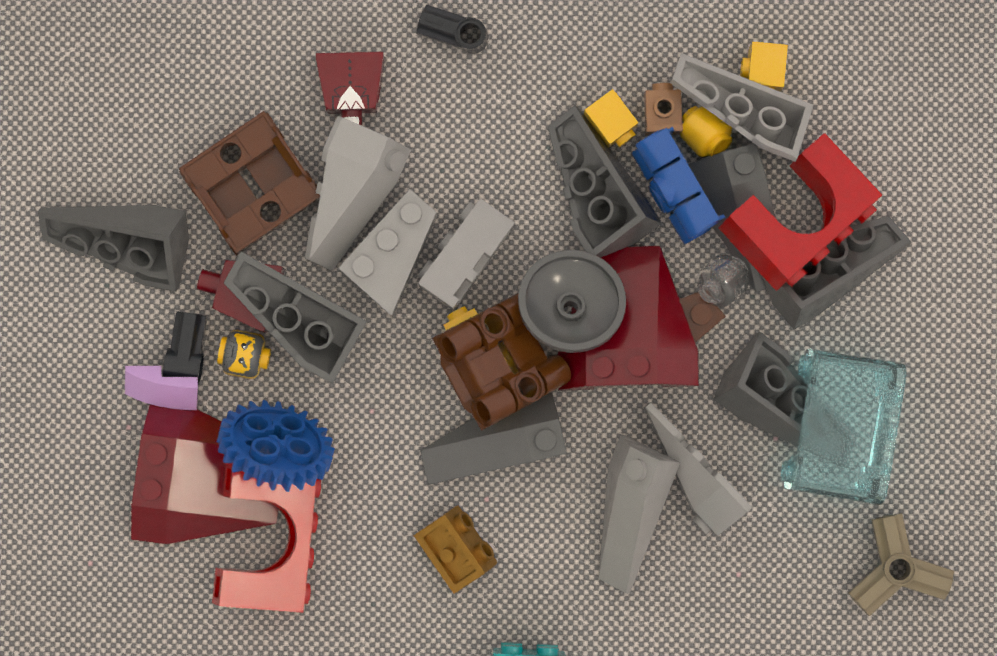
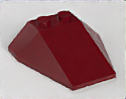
[557,246,699,391]
[131,404,279,544]

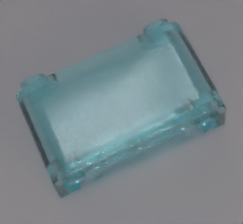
[781,349,906,505]

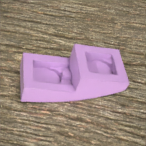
[125,366,198,410]

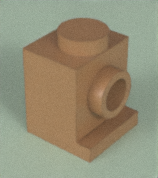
[644,83,683,136]

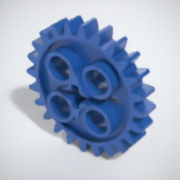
[217,400,334,492]

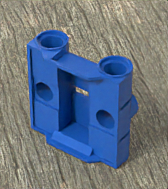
[631,127,725,245]

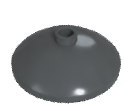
[518,250,626,353]

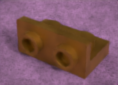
[413,505,497,594]

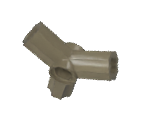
[848,513,954,616]

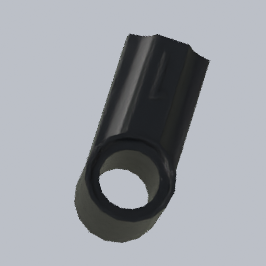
[416,4,489,54]
[163,311,207,385]

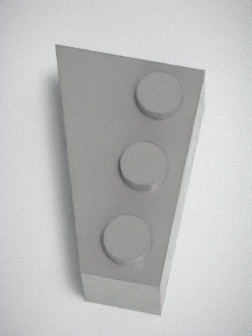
[339,189,437,317]
[418,198,515,311]

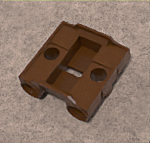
[179,111,320,256]
[432,293,571,431]

